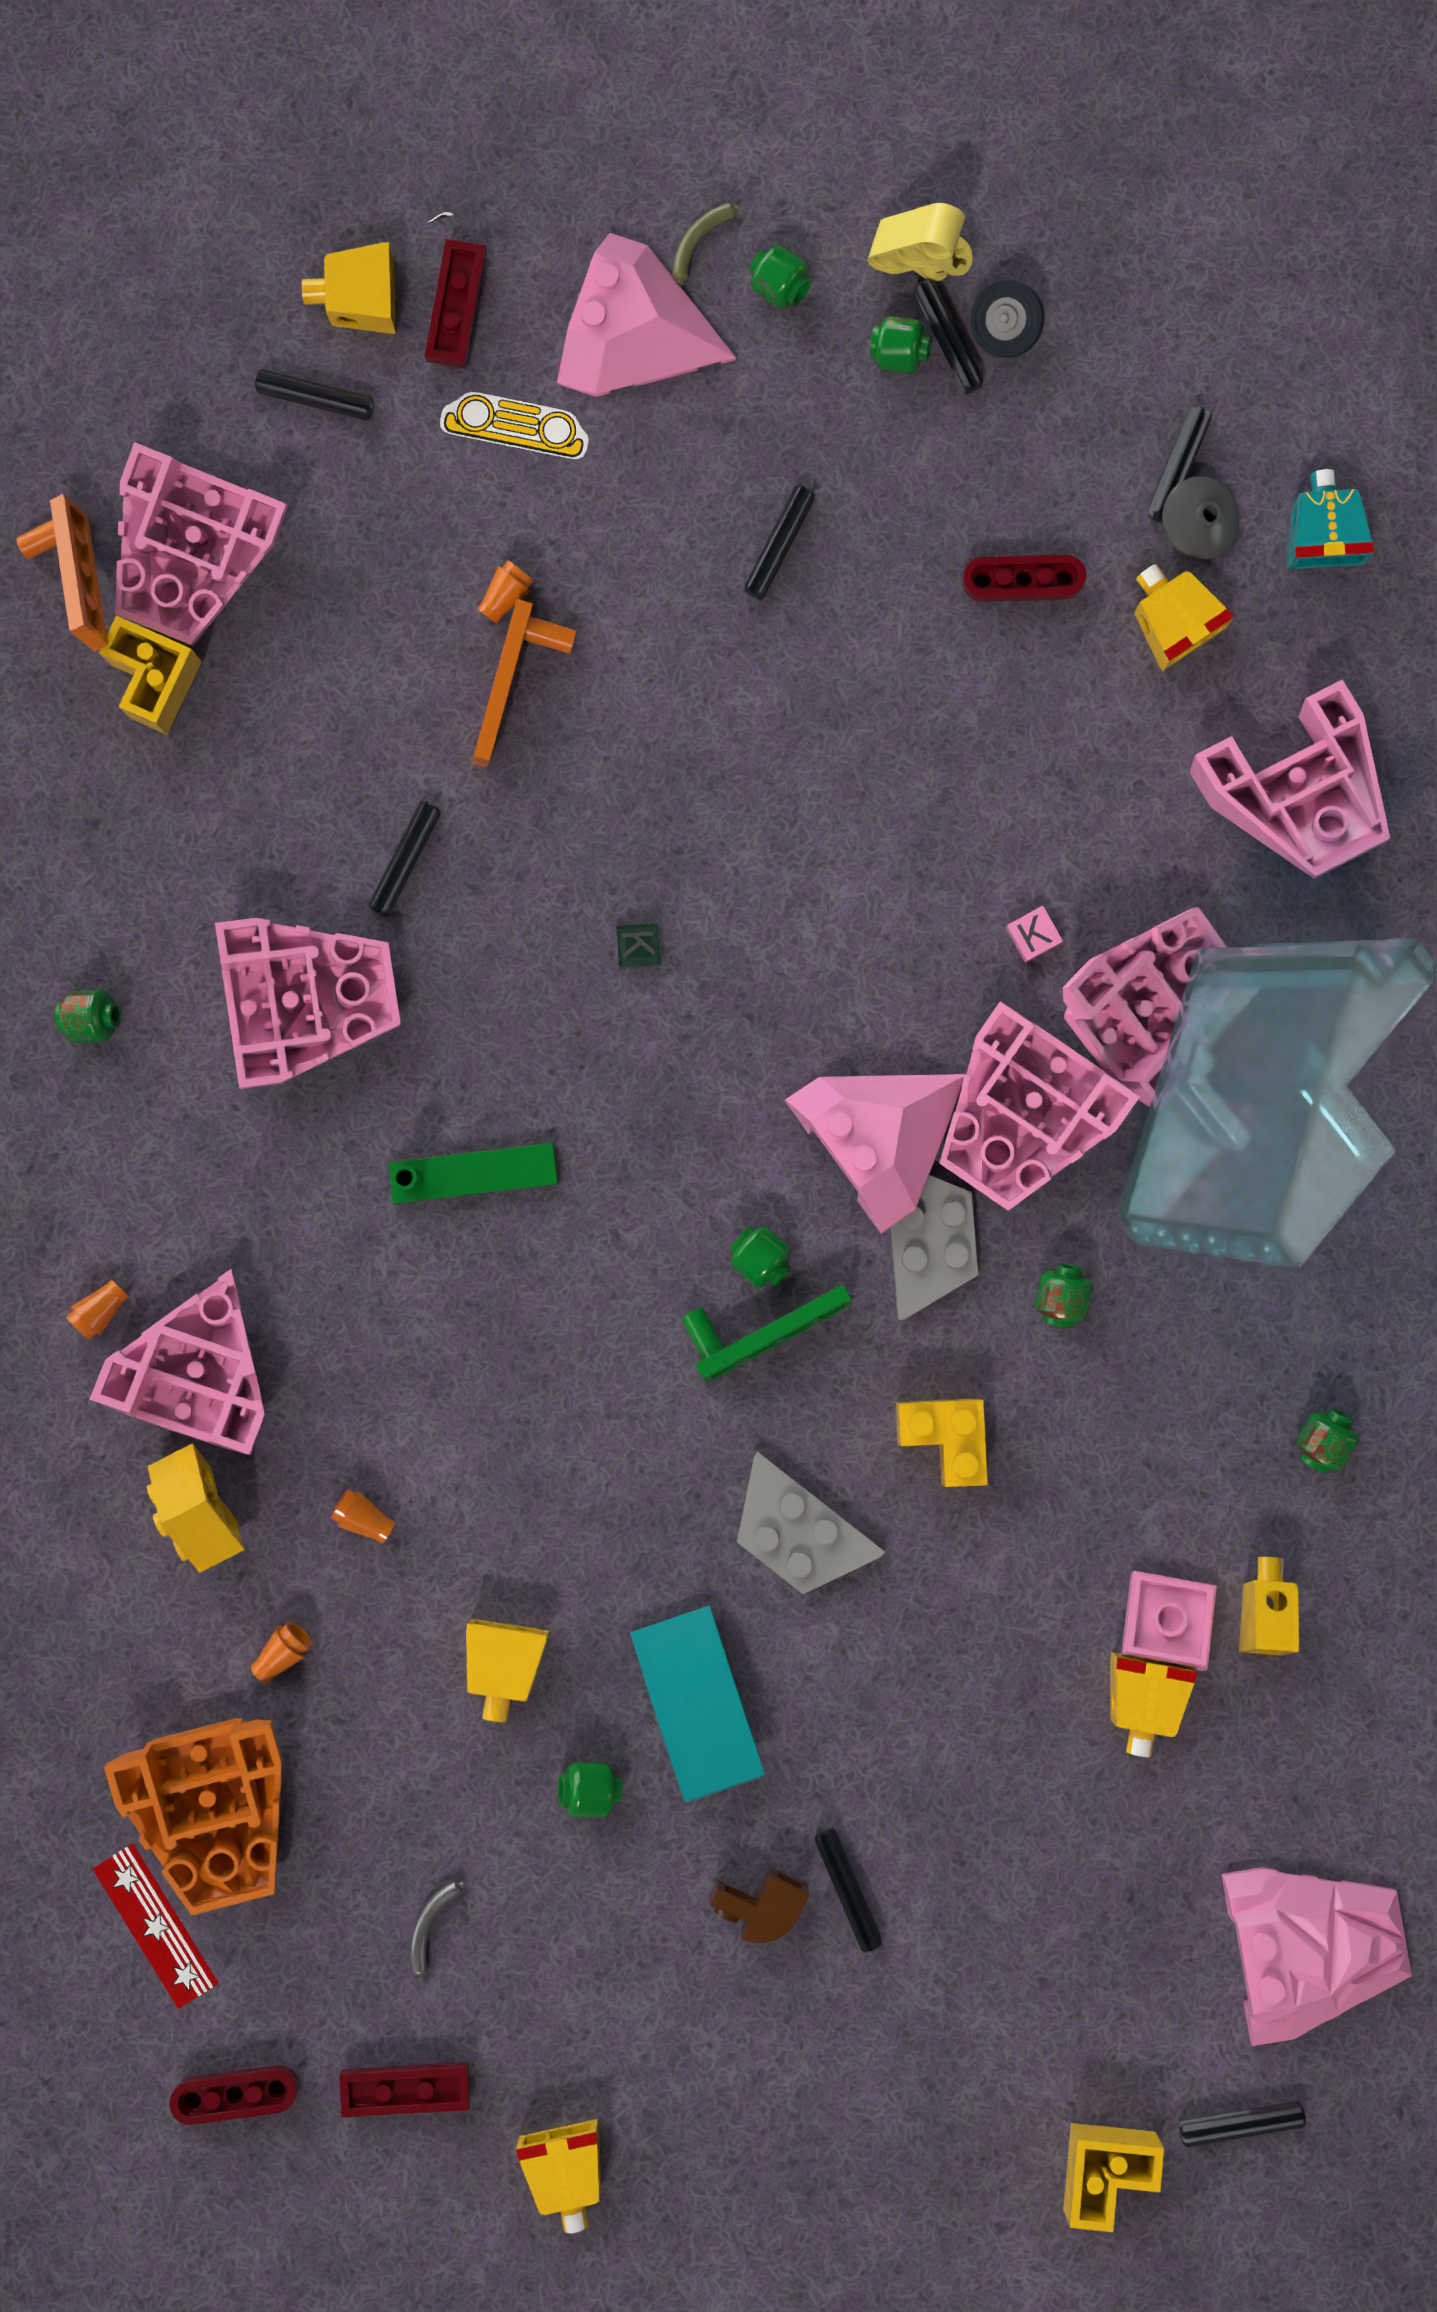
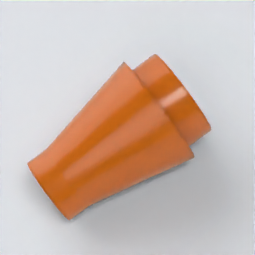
[477,560,534,624]
[65,1279,129,1341]
[330,1489,396,1544]
[250,1621,312,1684]

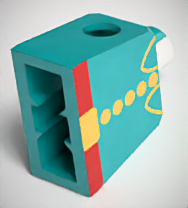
[1287,469,1374,570]

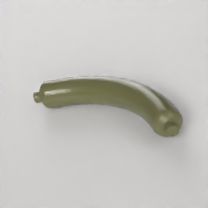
[672,202,739,285]

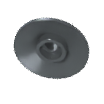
[1162,476,1239,560]

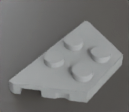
[890,1175,978,1320]
[737,1451,885,1594]

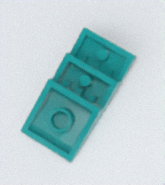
[630,1605,766,1803]

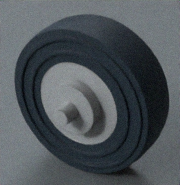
[970,280,1045,358]

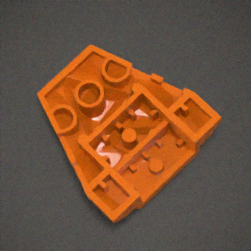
[104,1718,283,1916]

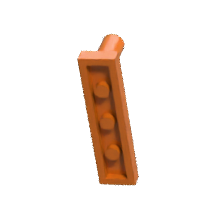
[17,494,108,652]
[471,599,577,768]

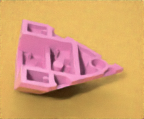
[557,233,736,397]
[785,1074,965,1234]
[89,1269,266,1455]

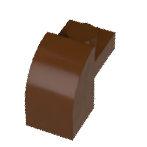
[710,1867,809,1943]

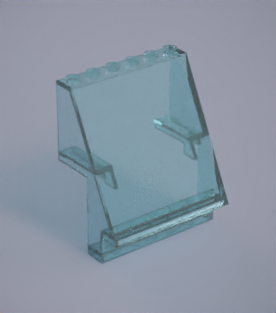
[1117,938,1437,1268]

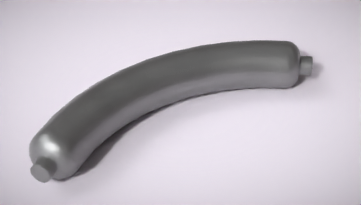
[409,1880,465,1980]

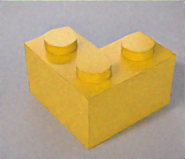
[99,615,202,735]
[896,1399,988,1487]
[147,1443,245,1573]
[1063,2123,1164,2232]

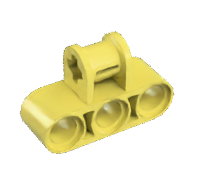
[867,203,973,281]

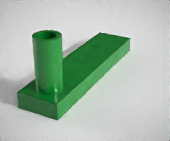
[388,1143,558,1204]
[681,1285,852,1384]

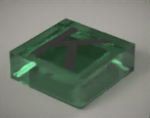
[616,923,661,969]

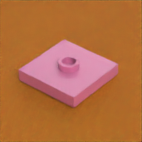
[1121,1571,1217,1671]

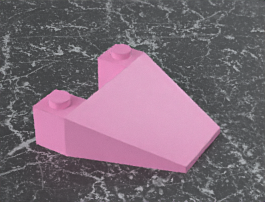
[1190,679,1390,879]

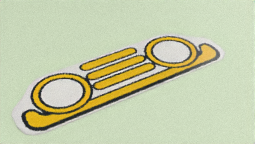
[440,392,589,459]

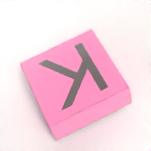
[1006,906,1063,963]

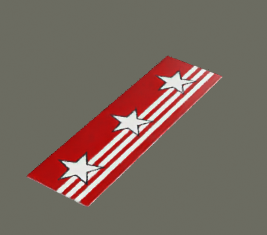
[92,1843,219,2010]

